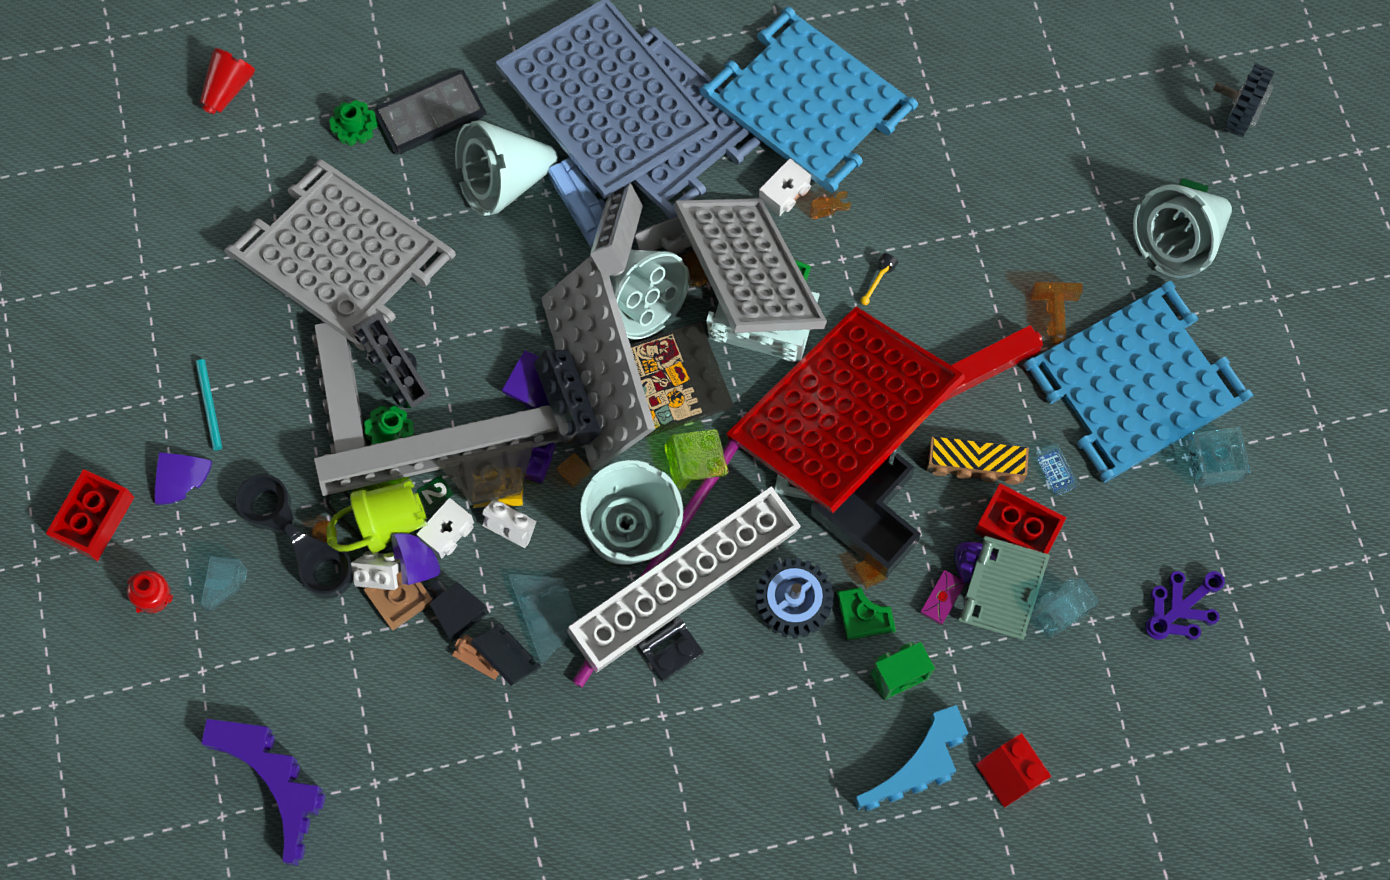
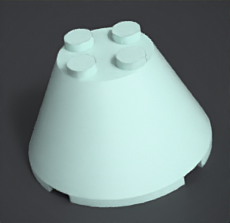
[609,250,690,339]

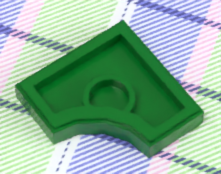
[836,587,896,641]

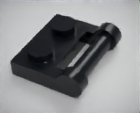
[637,616,704,682]

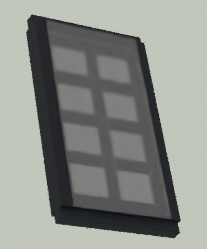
[373,69,487,155]

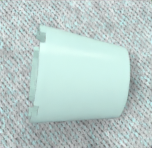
[580,460,683,565]

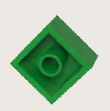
[871,642,935,700]

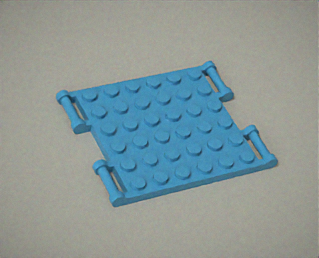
[699,6,918,193]
[1023,281,1254,483]

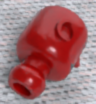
[127,570,173,614]

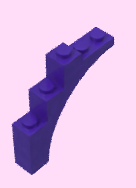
[201,719,325,866]

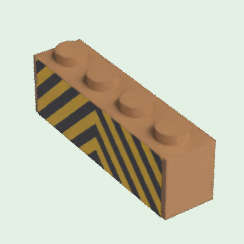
[926,437,1029,485]

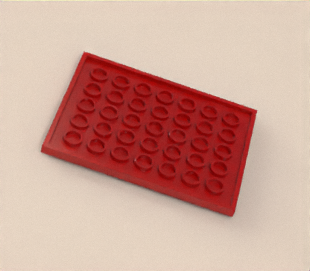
[726,306,965,513]

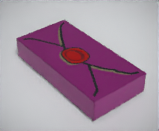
[920,570,966,626]

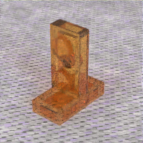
[1031,282,1083,344]

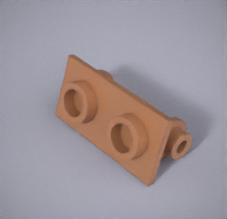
[452,634,499,680]

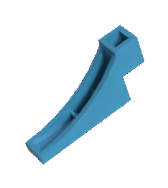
[854,705,968,811]

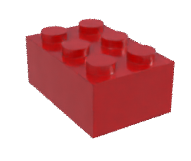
[46,469,135,562]
[974,483,1067,554]

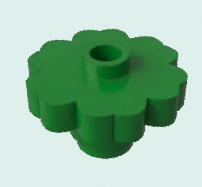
[329,100,377,146]
[364,406,414,445]

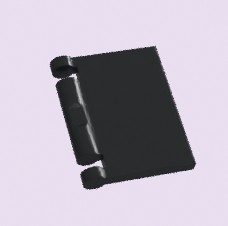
[470,623,541,686]

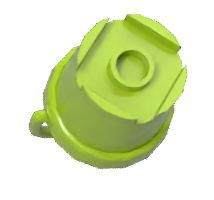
[326,479,428,553]

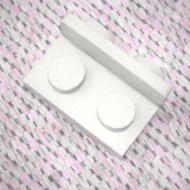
[482,499,537,548]

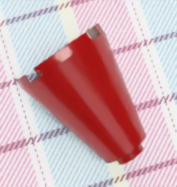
[200,48,255,115]

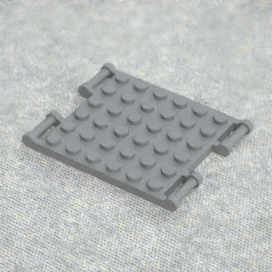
[224,159,456,351]

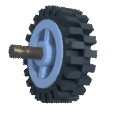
[755,558,834,638]

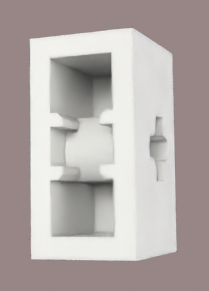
[759,159,811,216]
[417,498,474,559]

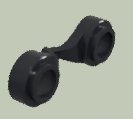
[236,474,353,599]

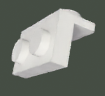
[351,551,401,590]

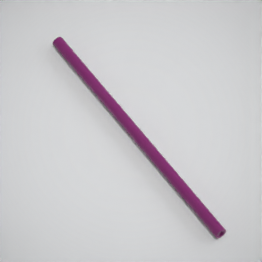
[572,439,739,688]

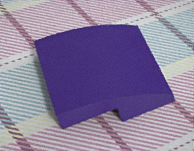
[502,350,550,410]

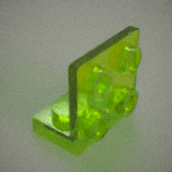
[664,429,728,490]

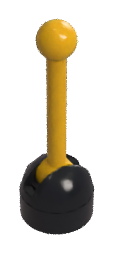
[860,253,899,305]

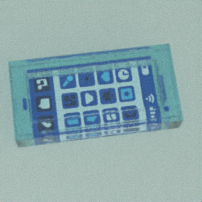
[1034,443,1079,496]

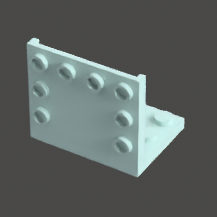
[707,292,820,362]

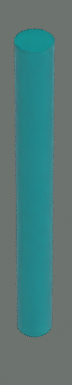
[196,359,222,451]

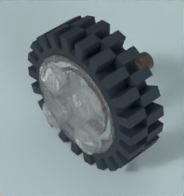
[1213,63,1275,138]

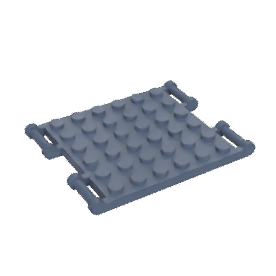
[632,26,762,219]

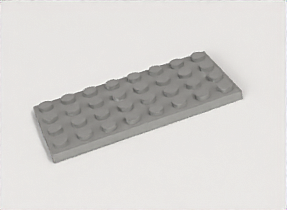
[674,199,827,333]
[541,256,655,470]

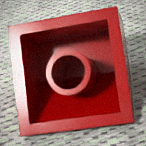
[975,733,1052,808]

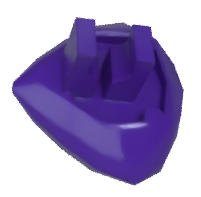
[954,542,996,583]

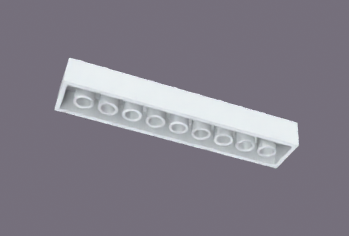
[567,486,801,673]

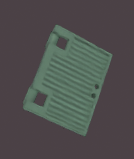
[958,536,1050,640]

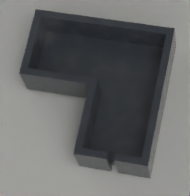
[811,453,921,578]

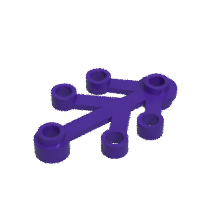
[1145,571,1225,641]

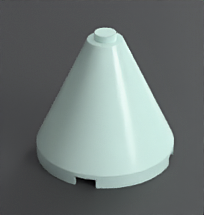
[455,121,558,216]
[1133,184,1232,278]

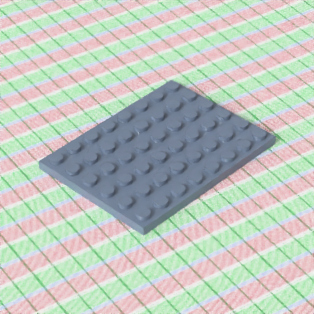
[496,0,716,199]

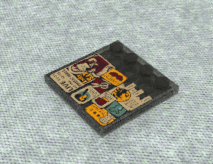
[630,321,734,439]

